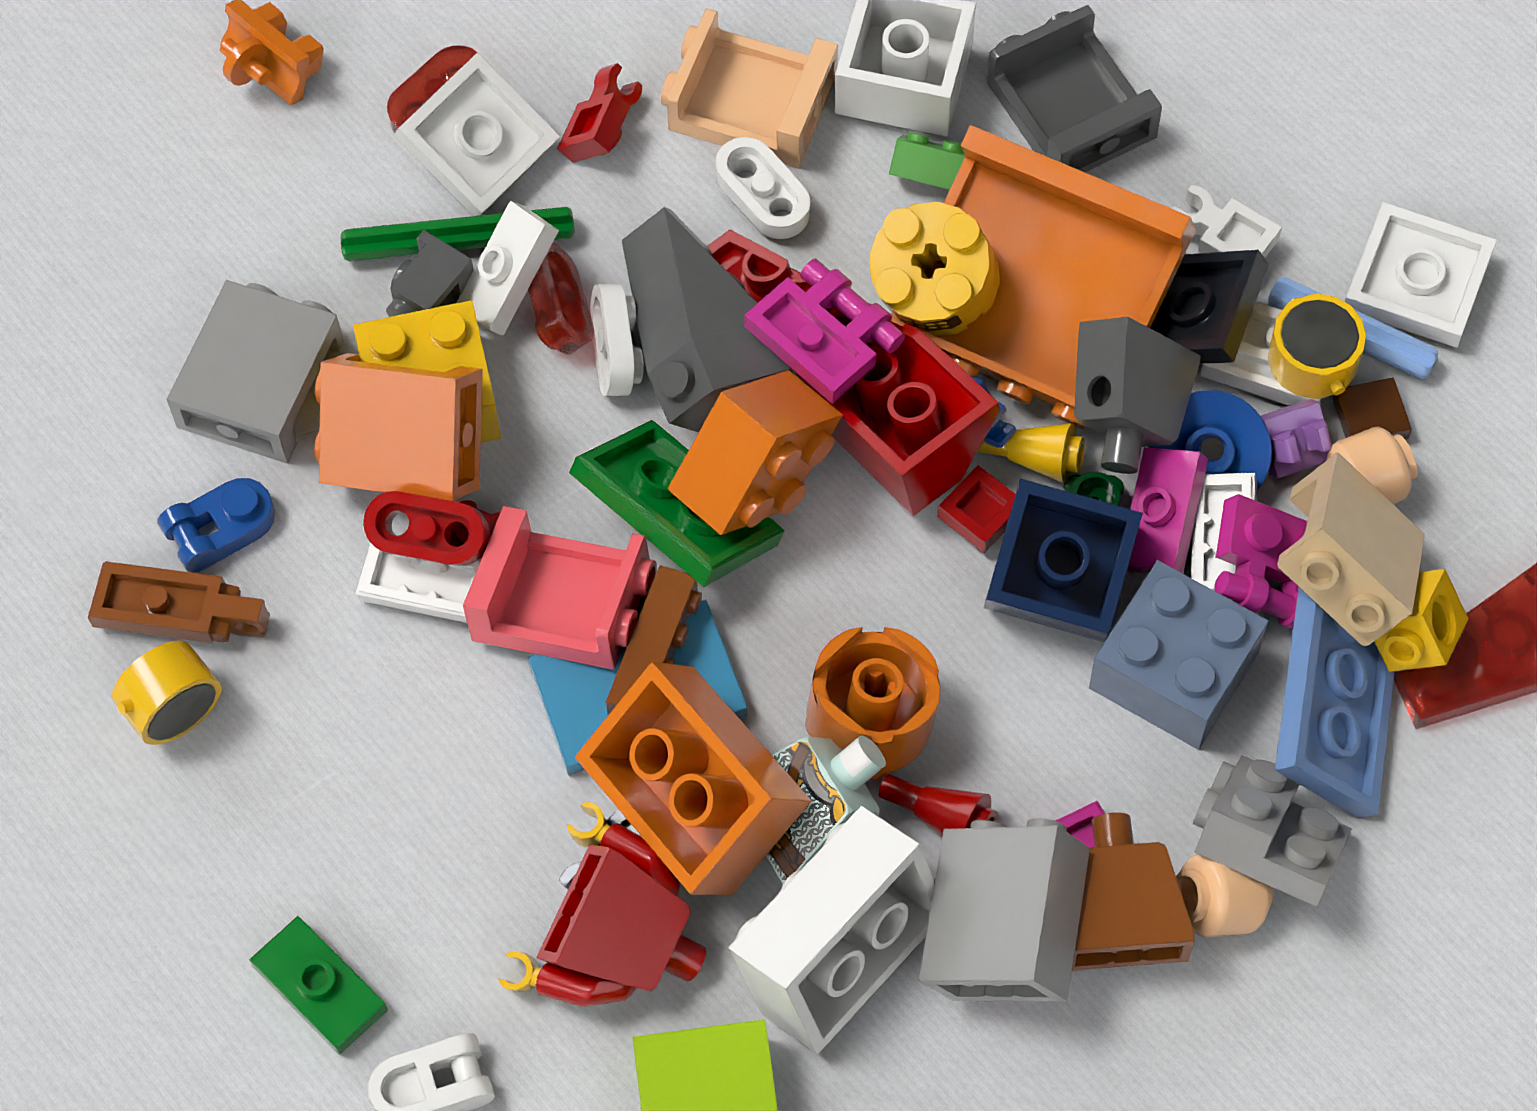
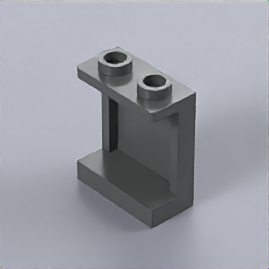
[987,5,1162,172]

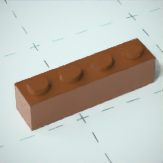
[605,565,702,715]

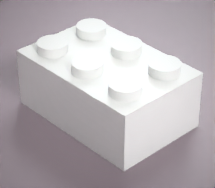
[728,806,935,1055]

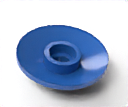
[1148,390,1272,491]

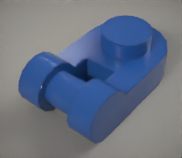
[157,478,275,573]

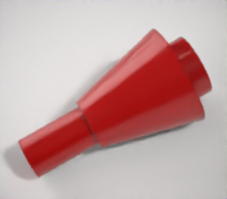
[878,774,997,837]

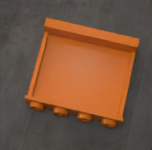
[891,125,1196,429]

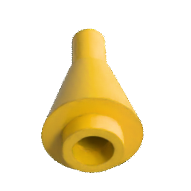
[977,423,1085,483]

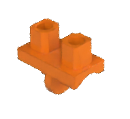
[219,0,324,106]

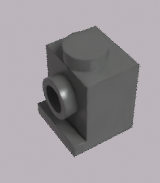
[386,230,474,317]

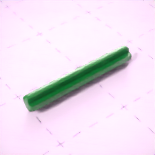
[340,207,575,261]

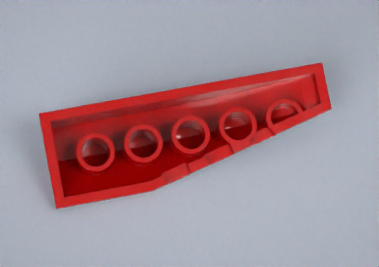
[707,229,1000,517]

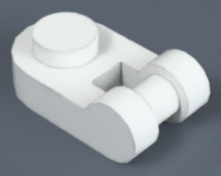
[368,1033,495,1111]

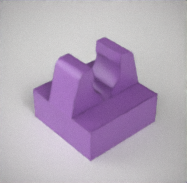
[1260,399,1332,479]

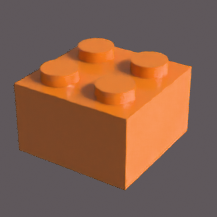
[668,370,843,535]

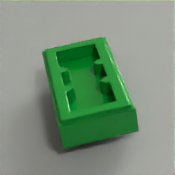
[249,916,388,1055]

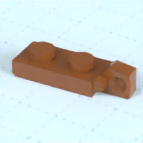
[88,561,270,643]

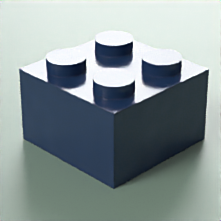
[984,478,1143,642]

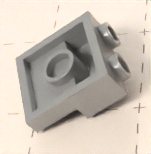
[1193,755,1353,907]

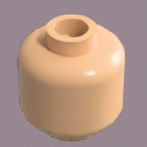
[1327,427,1418,505]
[1176,854,1274,937]

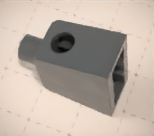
[1074,317,1201,474]

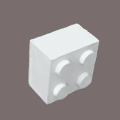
[835,0,976,137]

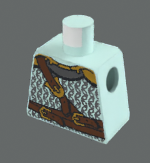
[766,735,886,884]

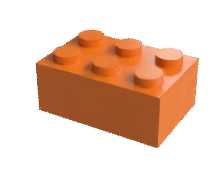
[575,662,812,895]

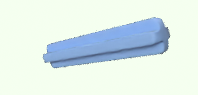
[1268,277,1438,379]

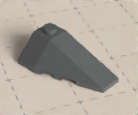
[621,207,797,433]

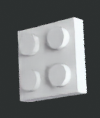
[394,52,560,216]
[1345,202,1497,348]

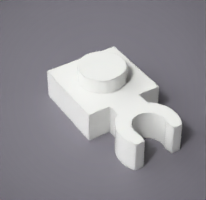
[1172,185,1282,258]

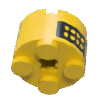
[869,202,1000,336]

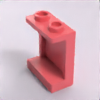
[463,506,657,670]

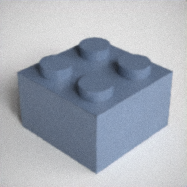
[1089,560,1269,750]

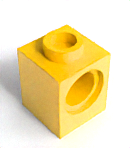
[1374,569,1469,672]

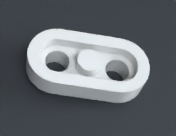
[715,137,810,239]
[590,284,643,396]

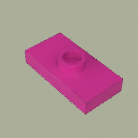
[1127,447,1208,574]

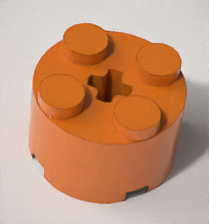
[805,627,941,780]

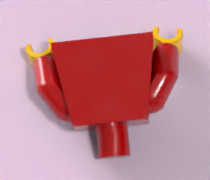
[498,802,706,1007]

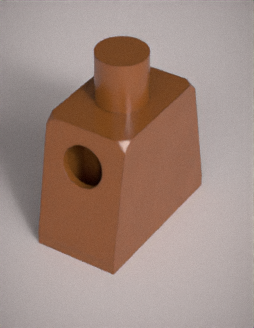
[1072,812,1195,971]

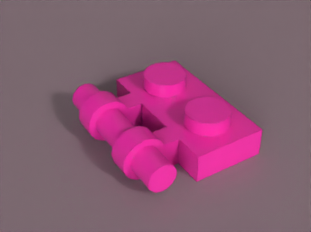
[744,258,905,404]
[1214,494,1307,630]

